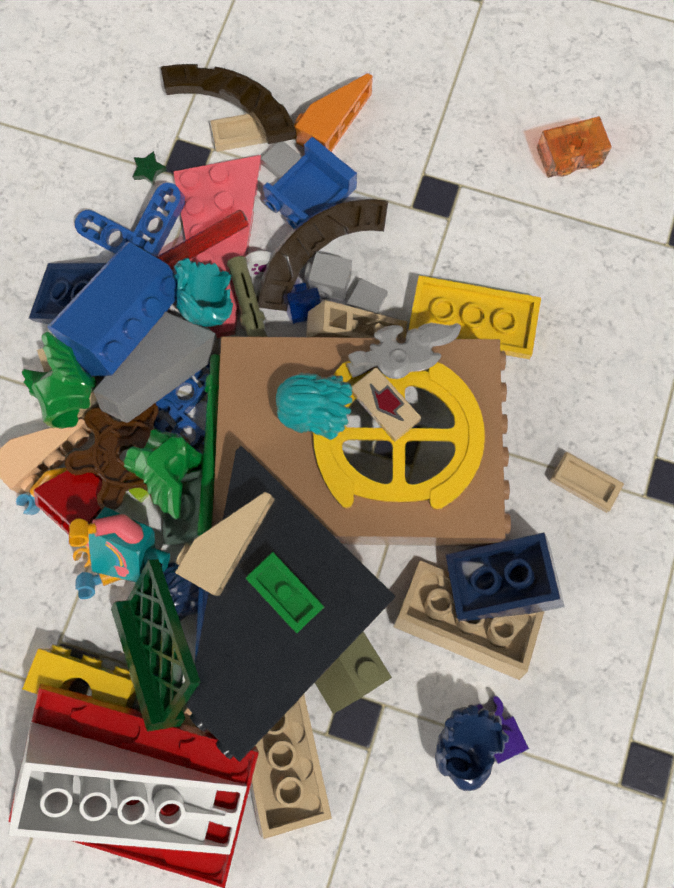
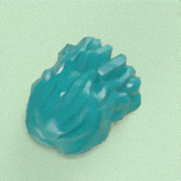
[174,258,233,327]
[276,372,353,440]

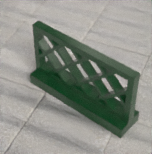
[111,559,201,732]

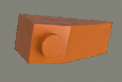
[294,73,373,152]

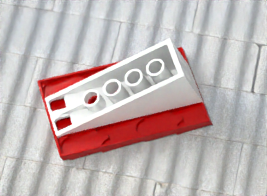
[8,683,259,888]

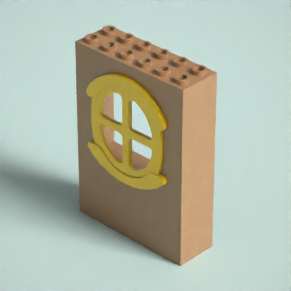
[212,336,511,546]

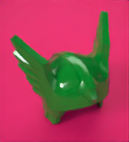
[22,332,96,429]
[124,429,203,519]

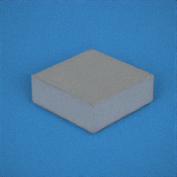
[260,141,302,179]
[347,278,388,314]

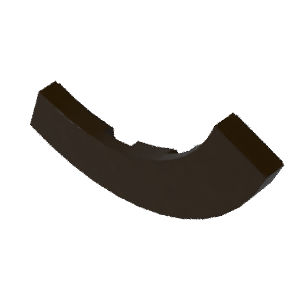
[161,64,297,144]
[256,199,388,311]

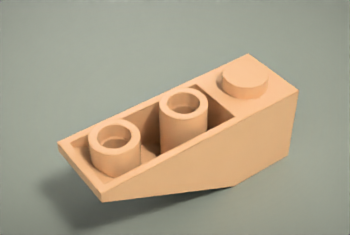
[0,419,92,495]

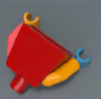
[16,467,115,567]

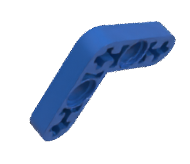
[75,183,185,258]
[154,363,210,455]

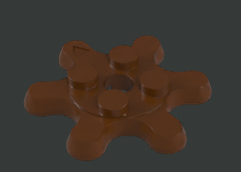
[65,403,190,510]

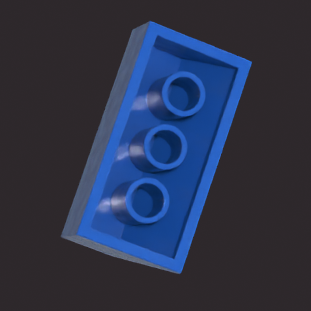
[47,242,178,376]

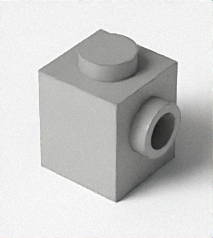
[304,252,352,301]

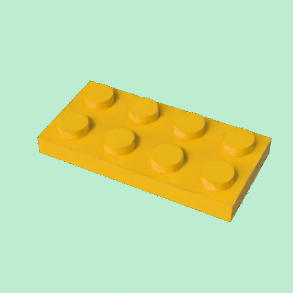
[408,275,541,360]

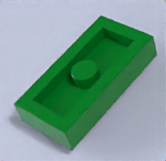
[246,552,324,633]

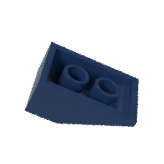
[28,263,106,325]
[445,532,565,621]

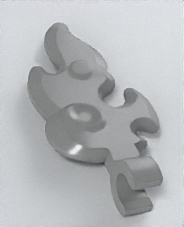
[347,323,461,379]

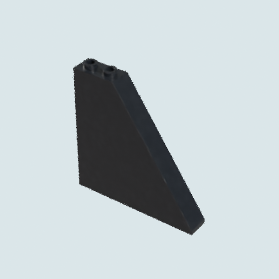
[187,446,396,762]

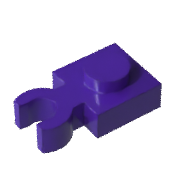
[475,695,529,764]

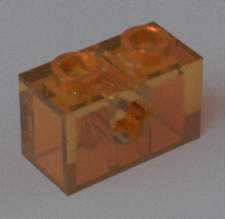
[536,116,612,178]

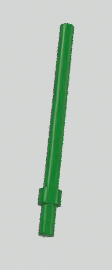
[197,354,220,536]

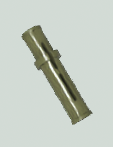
[227,256,267,337]

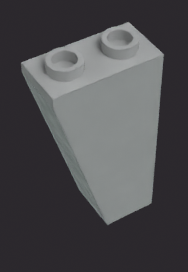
[93,312,220,423]

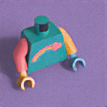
[69,507,170,599]

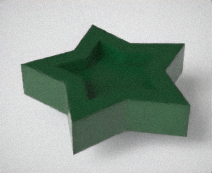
[132,151,167,186]

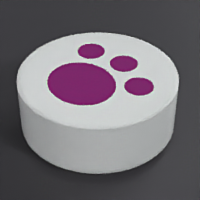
[245,250,272,277]

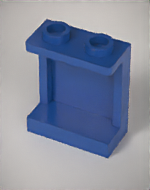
[263,137,357,229]

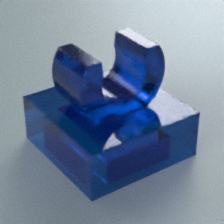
[287,282,321,324]

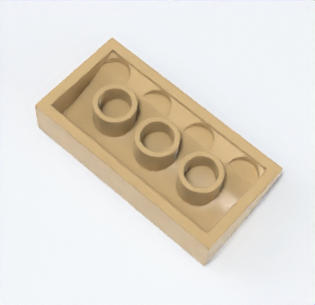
[393,560,544,680]
[250,695,332,839]

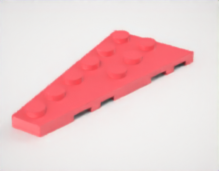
[173,155,261,338]

